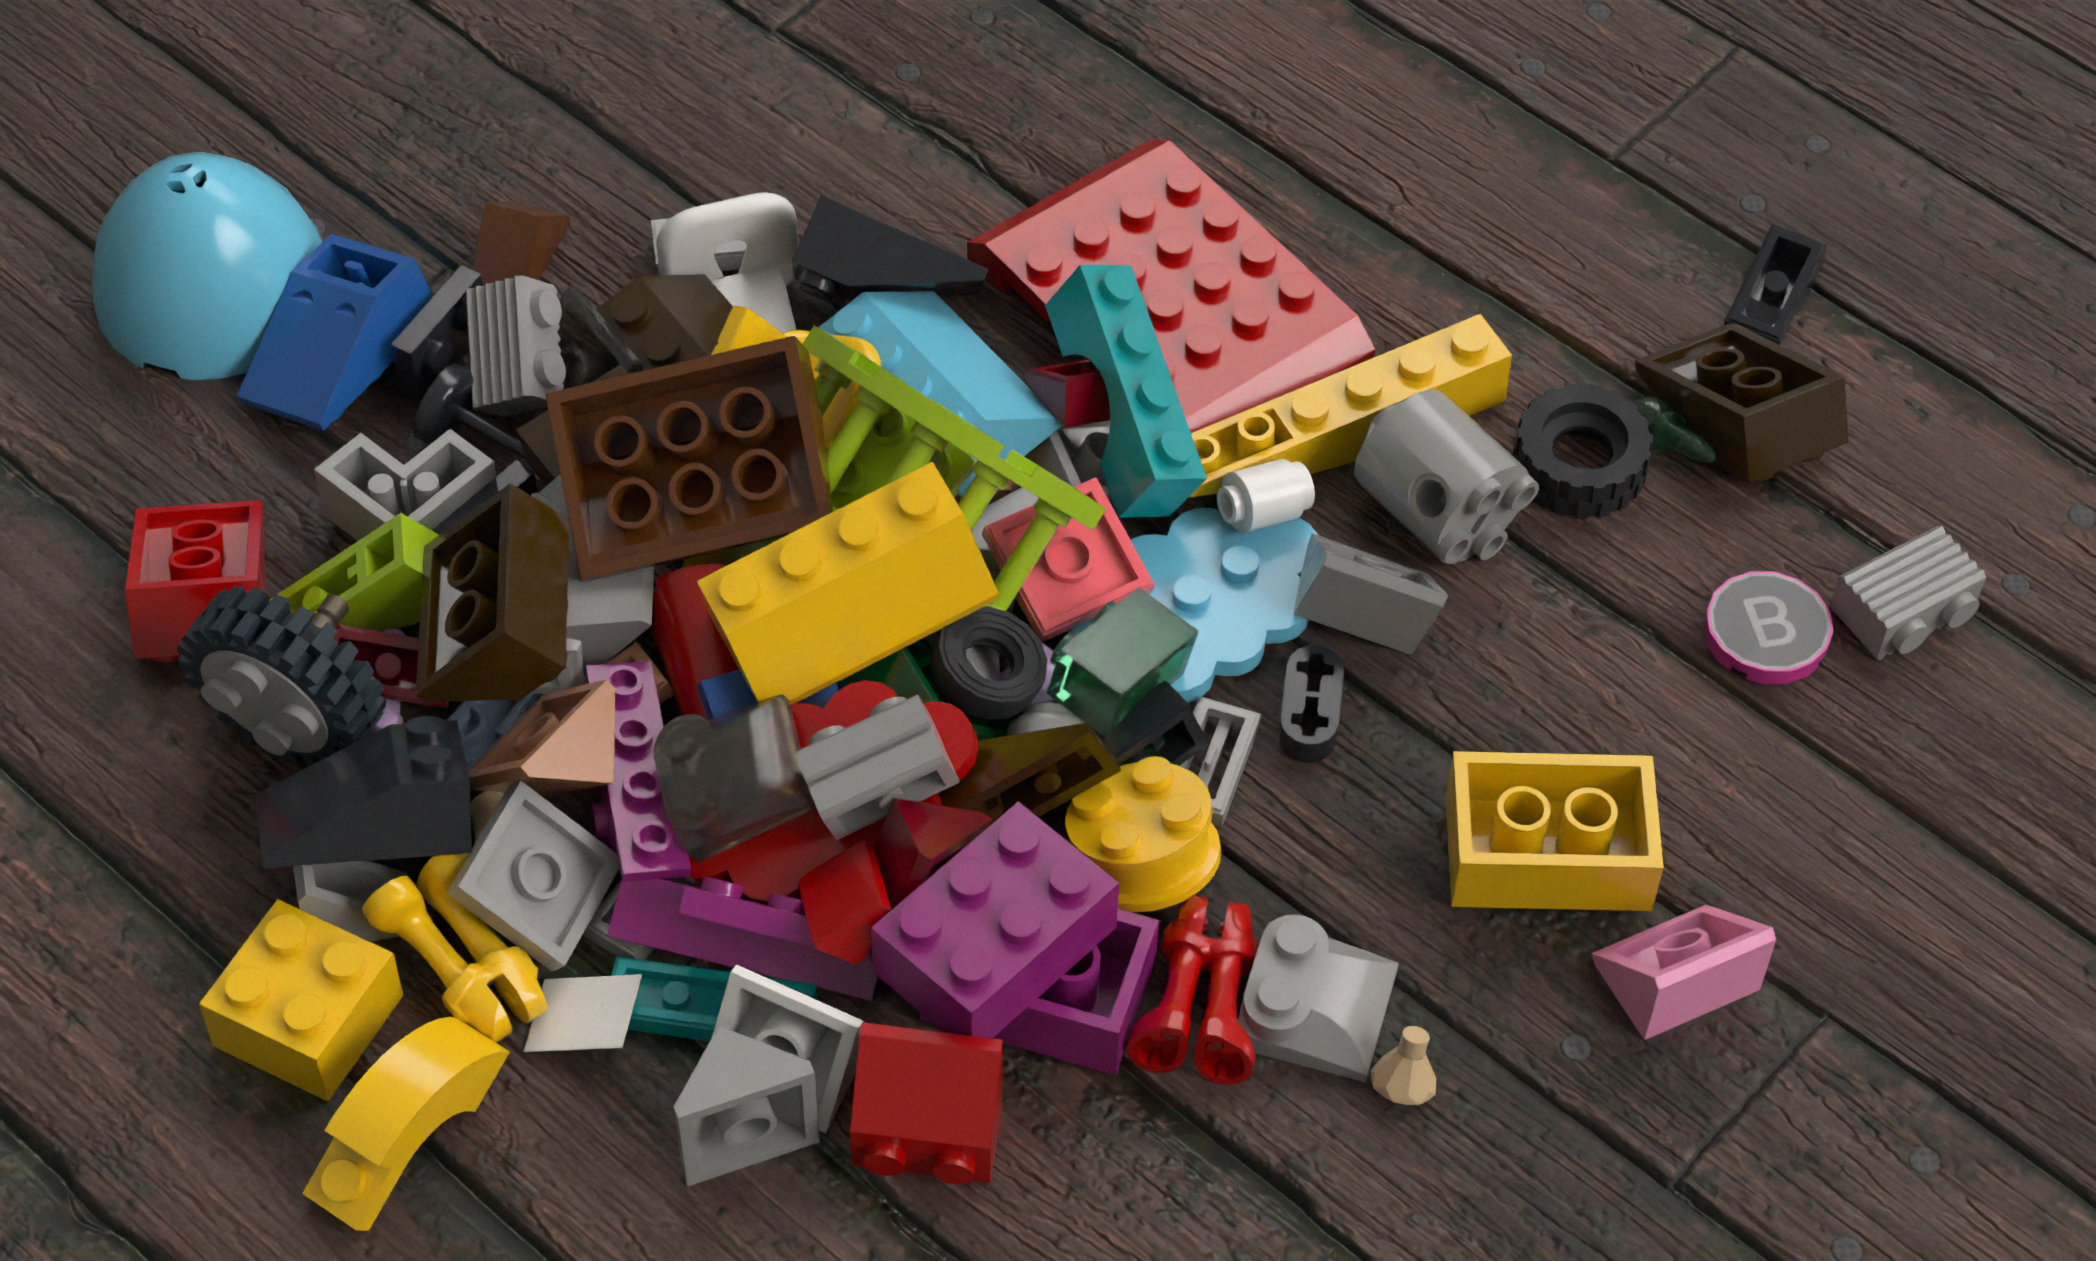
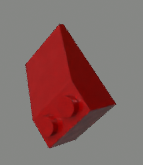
[125,500,266,663]

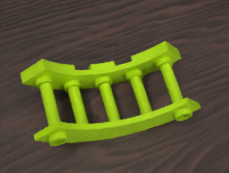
[803,325,1107,612]

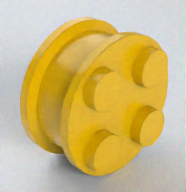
[1065,756,1221,912]

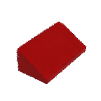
[798,839,891,966]

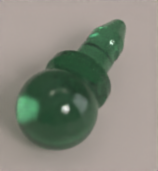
[1633,396,1716,462]

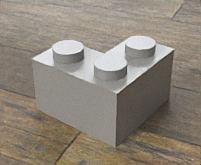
[314,429,496,541]

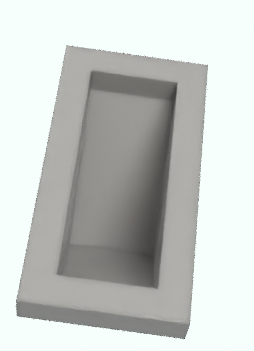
[293,861,407,942]

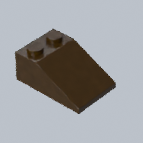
[1635,322,1849,483]

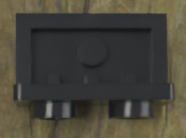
[376,265,483,401]

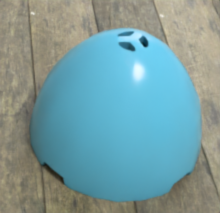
[91,152,323,380]

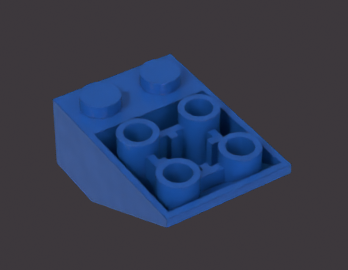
[237,234,433,431]

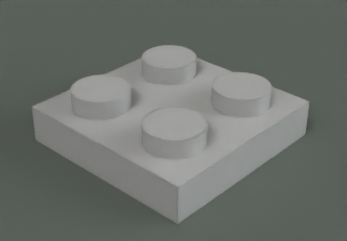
[446,781,620,972]

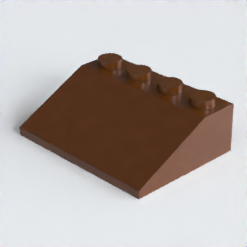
[546,336,833,582]

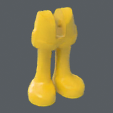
[362,853,548,1043]

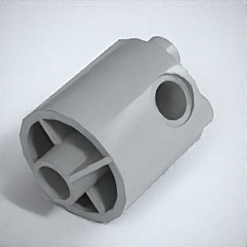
[1354,389,1539,564]

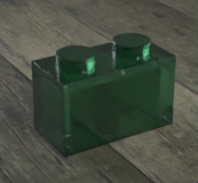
[1046,587,1199,737]

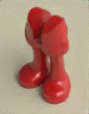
[1126,895,1259,1085]

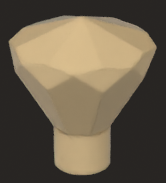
[1371,1026,1436,1105]

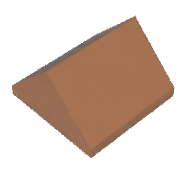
[468,679,615,796]

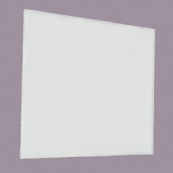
[524,974,642,1052]

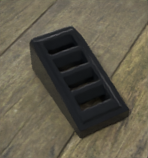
[1102,680,1209,766]

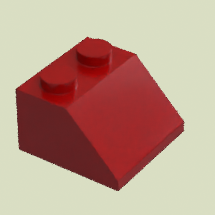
[850,1022,1003,1185]

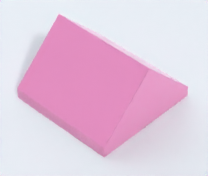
[1592,905,1776,1040]

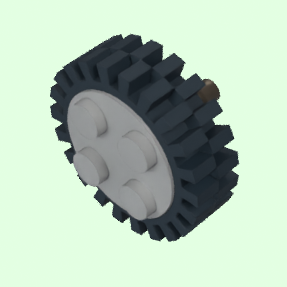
[177,586,386,767]

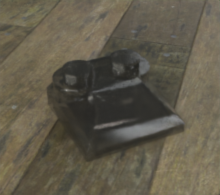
[653,694,816,863]

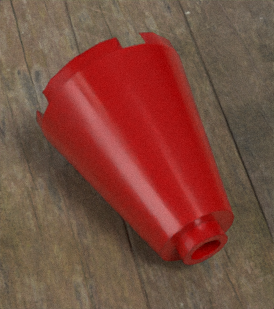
[650,563,739,744]

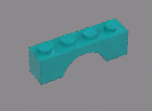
[1045,265,1207,518]

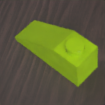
[269,513,439,632]

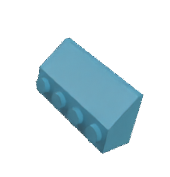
[819,291,1063,498]

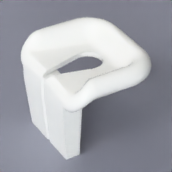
[657,192,798,333]

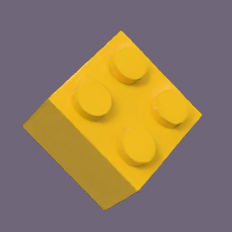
[199,899,404,1101]

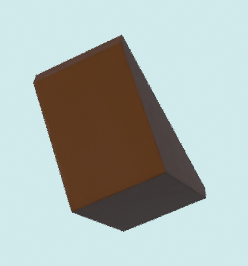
[472,201,570,286]

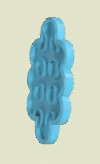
[1059,508,1318,703]

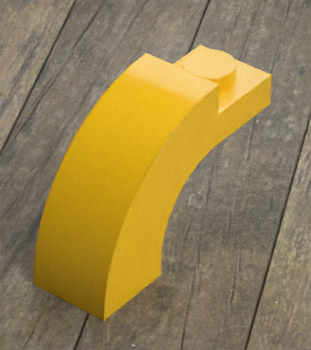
[302,1017,510,1231]

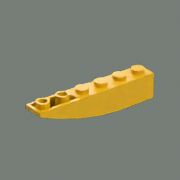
[1188,314,1512,498]

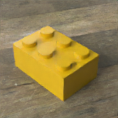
[1446,751,1664,911]

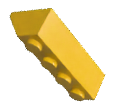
[697,462,1000,718]

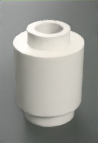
[1217,459,1315,533]

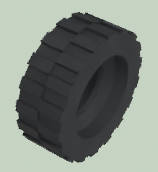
[1513,384,1653,519]

